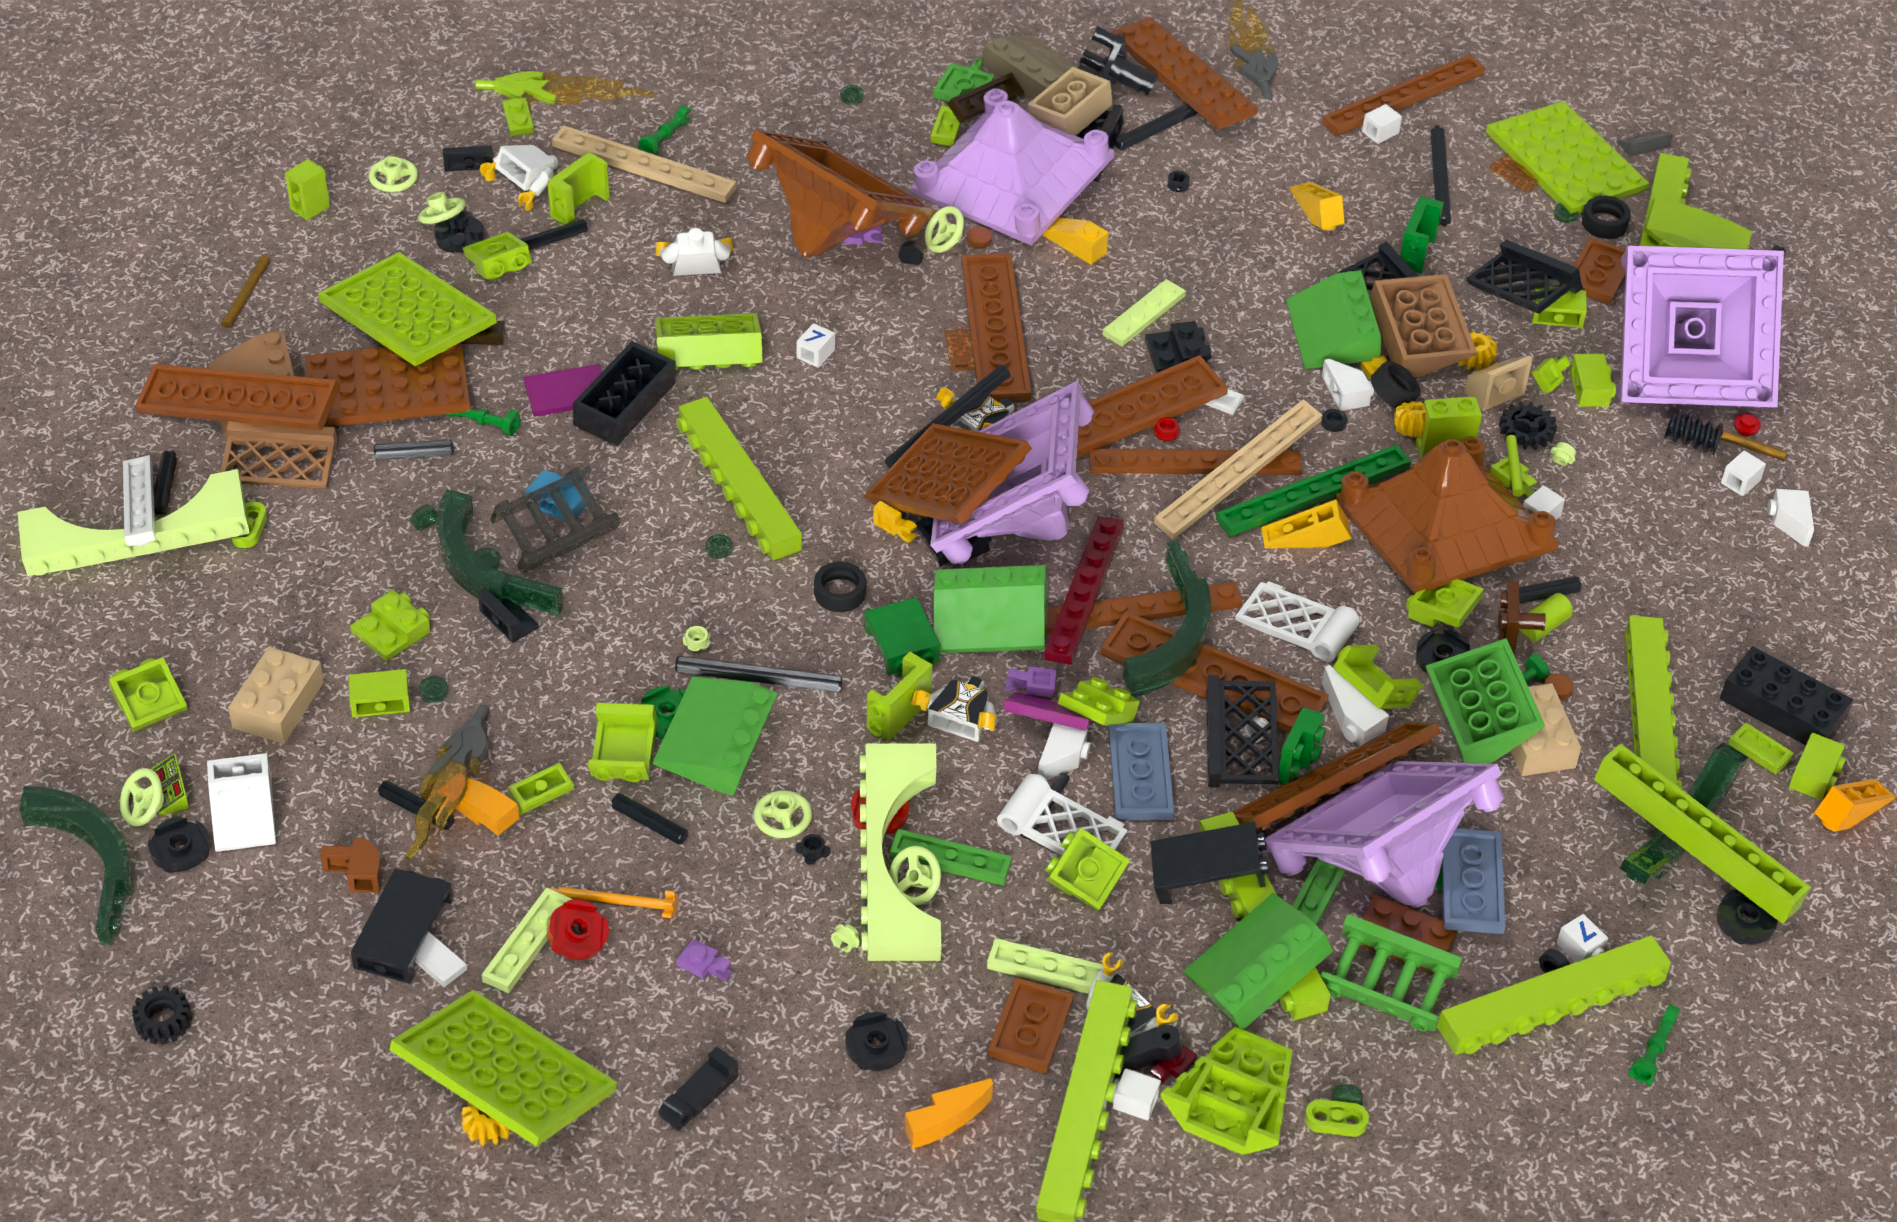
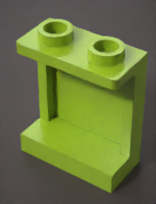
[548,152,609,225]
[1416,397,1482,459]
[1333,645,1424,709]
[867,652,933,741]
[588,703,658,782]

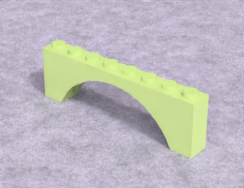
[18,469,250,576]
[860,744,941,961]

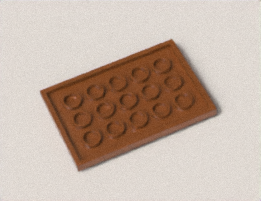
[305,342,470,427]
[864,423,1032,524]

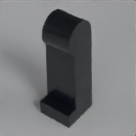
[1113,1024,1183,1082]
[658,1046,738,1131]

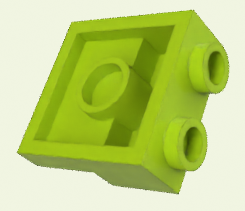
[463,231,532,280]
[1406,579,1484,628]
[350,590,430,662]
[109,657,187,732]
[1058,677,1140,725]
[1045,827,1130,911]

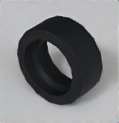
[1582,195,1631,239]
[1370,361,1421,408]
[814,561,866,612]

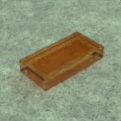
[1489,155,1538,193]
[944,329,975,371]

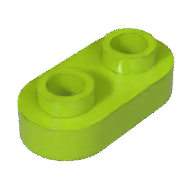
[231,502,267,549]
[1304,1099,1369,1137]

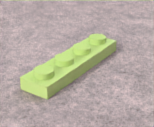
[1103,279,1186,347]
[482,888,572,994]
[987,938,1104,994]

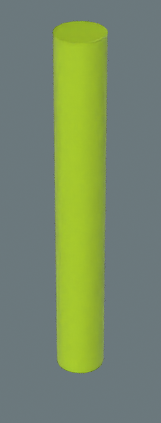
[1506,435,1524,497]

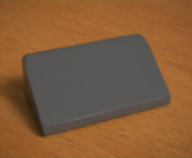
[1617,130,1673,157]

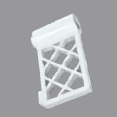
[1235,581,1360,662]
[997,774,1127,855]

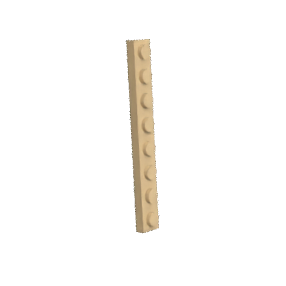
[552,125,737,203]
[1154,399,1322,540]

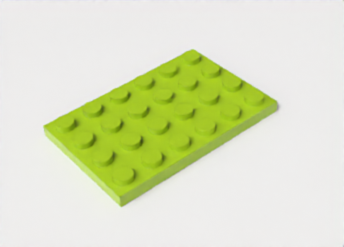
[1486,101,1650,216]
[318,252,497,366]
[390,990,617,1147]

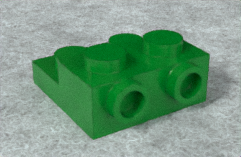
[1278,707,1326,785]

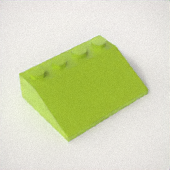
[655,313,762,370]

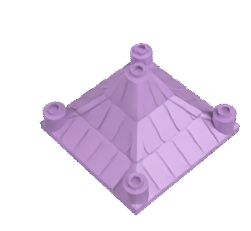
[911,89,1114,246]
[1616,246,1784,408]
[930,381,1094,564]
[1264,761,1504,908]

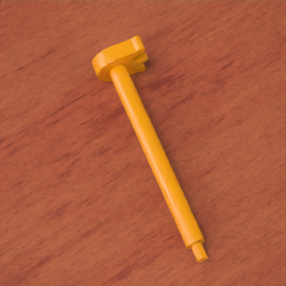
[550,887,679,918]

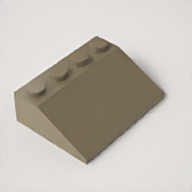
[983,35,1078,100]

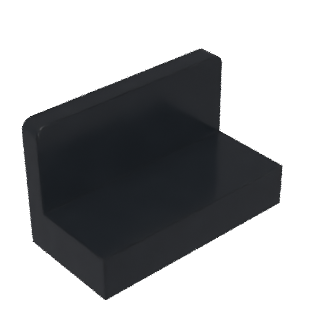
[443,145,494,172]
[478,589,539,643]

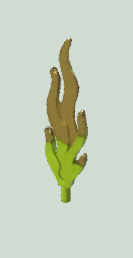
[475,71,655,105]

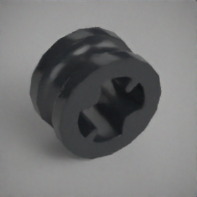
[1167,171,1190,193]

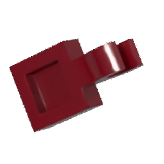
[1150,1044,1198,1087]

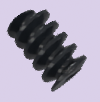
[1664,409,1723,455]

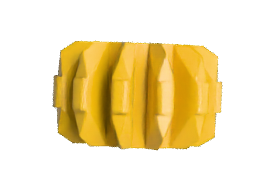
[1458,330,1497,371]
[1394,401,1426,438]
[462,1102,510,1147]

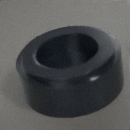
[898,241,925,265]
[1321,409,1347,432]
[1539,949,1570,973]

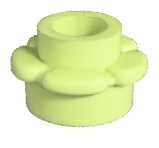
[1550,442,1576,466]
[683,626,710,652]
[831,924,860,953]

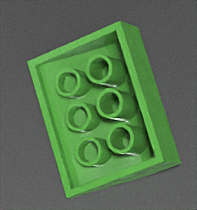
[1286,270,1381,370]
[934,565,1050,653]
[1426,638,1545,763]
[652,677,777,796]
[1183,893,1333,1030]

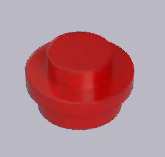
[1734,414,1761,436]
[1154,417,1180,441]

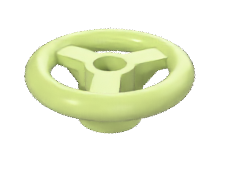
[369,156,418,192]
[418,192,465,224]
[925,206,964,253]
[120,768,164,827]
[754,790,812,838]
[889,846,941,906]

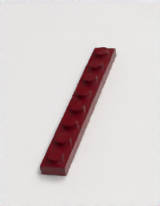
[1044,516,1124,665]

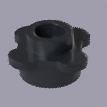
[795,834,830,865]

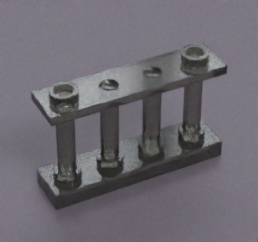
[490,466,621,574]

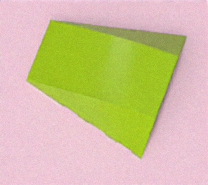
[1644,197,1752,250]
[1160,1027,1293,1155]

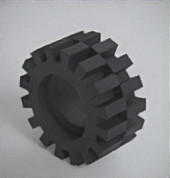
[132,986,192,1045]

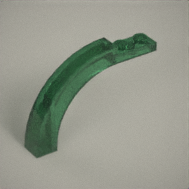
[436,489,563,615]
[1123,541,1211,697]
[1619,742,1749,884]
[19,786,134,945]

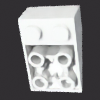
[207,753,276,852]

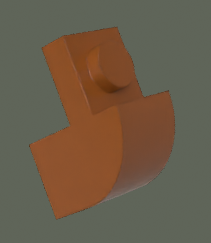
[320,837,383,893]

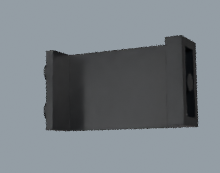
[1150,822,1270,904]
[351,868,453,984]

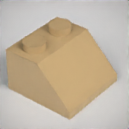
[1465,356,1532,411]

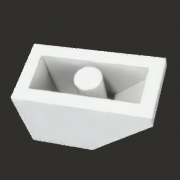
[1322,359,1374,411]
[1767,489,1814,546]
[1038,723,1091,780]

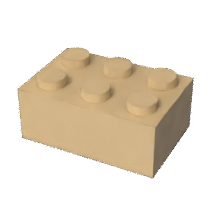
[1028,67,1113,136]
[228,647,324,744]
[1510,683,1581,776]

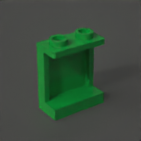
[1400,196,1444,274]
[864,597,940,675]

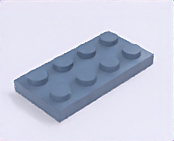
[1108,723,1174,820]
[1441,828,1505,934]

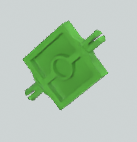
[933,58,995,107]

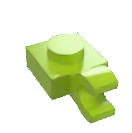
[1531,355,1571,393]
[1491,456,1537,498]

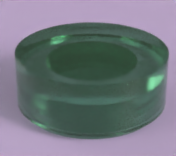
[840,85,864,105]
[1553,203,1579,223]
[410,504,438,531]
[706,534,733,559]
[473,548,501,573]
[419,676,448,703]
[1331,1084,1363,1106]

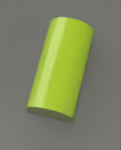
[1519,593,1573,643]
[508,762,574,815]

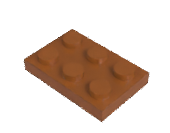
[1574,237,1626,304]
[1359,894,1457,975]
[987,977,1074,1074]

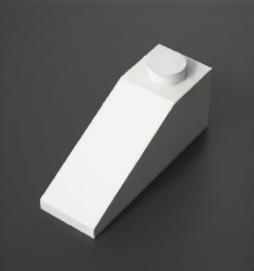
[1322,665,1389,746]

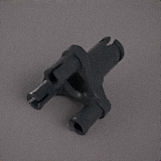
[1077,26,1158,96]

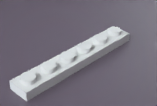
[123,455,155,547]

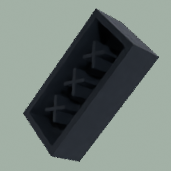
[573,341,676,446]
[1720,646,1854,746]

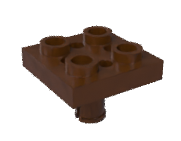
[1498,581,1546,656]

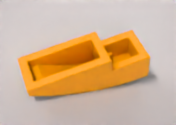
[437,776,520,836]
[905,1078,993,1149]

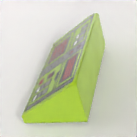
[151,754,189,816]

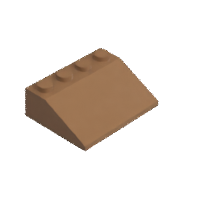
[1369,274,1477,377]
[208,330,294,436]

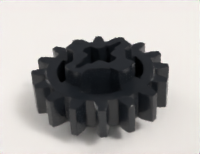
[1499,402,1557,450]

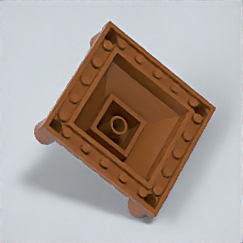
[746,129,936,258]
[1335,437,1559,594]

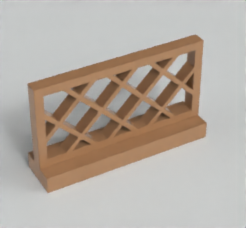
[220,421,338,489]

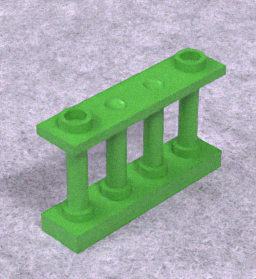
[1321,914,1463,1031]

